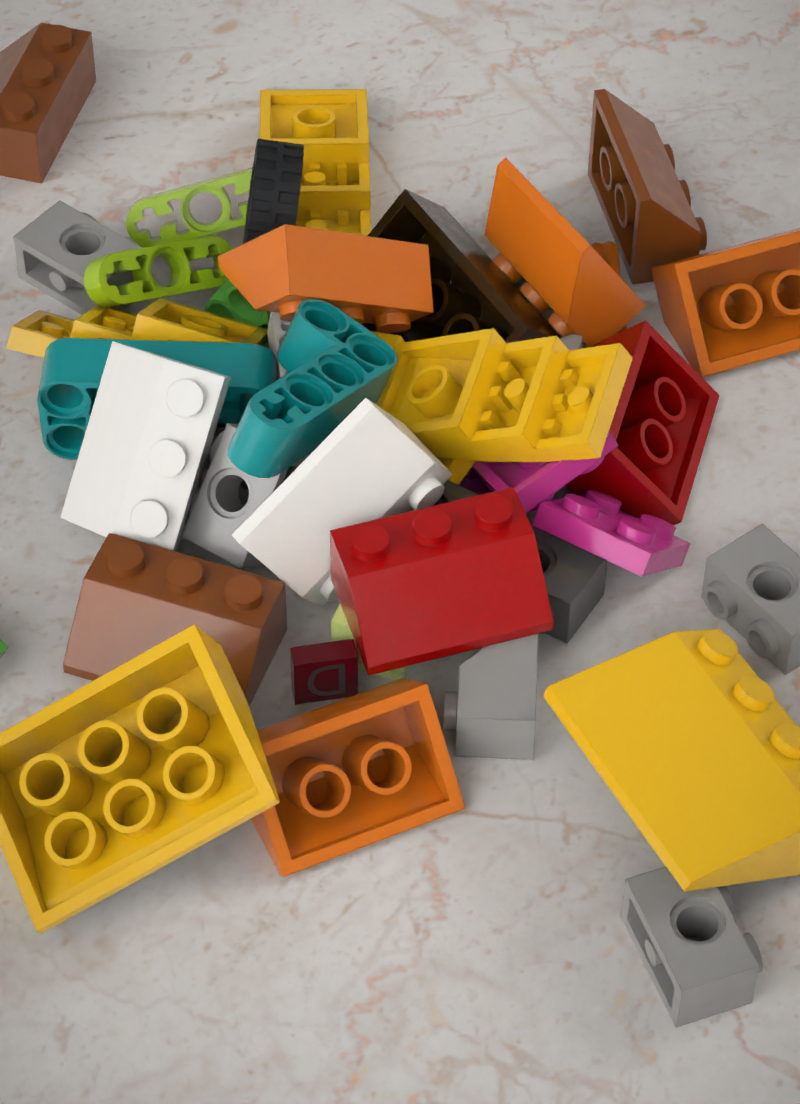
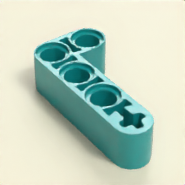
[227,299,397,478]
[37,338,278,460]

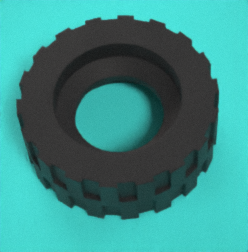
[243,138,304,244]

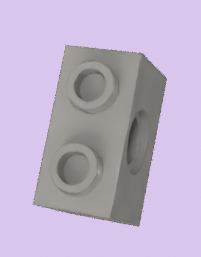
[13,200,142,315]
[182,423,311,569]
[701,523,800,675]
[621,866,763,1028]

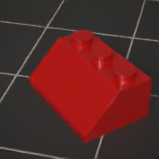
[566,320,720,525]
[330,487,553,676]

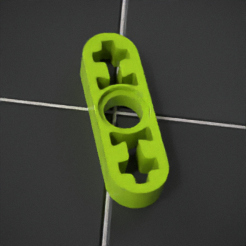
[126,167,253,247]
[84,236,233,308]

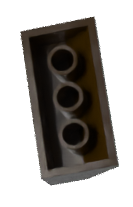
[368,189,562,343]

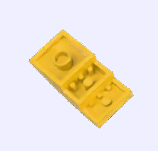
[259,89,371,236]
[6,298,268,357]
[376,328,633,462]

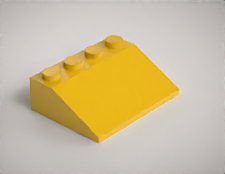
[0,624,280,934]
[543,629,800,892]

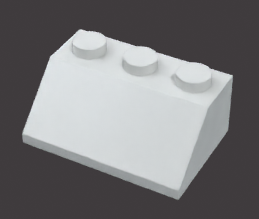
[60,341,231,552]
[232,398,453,607]

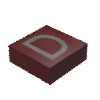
[290,639,358,705]

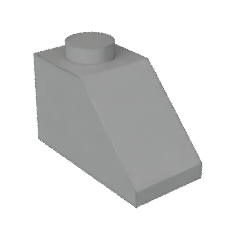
[443,634,538,760]

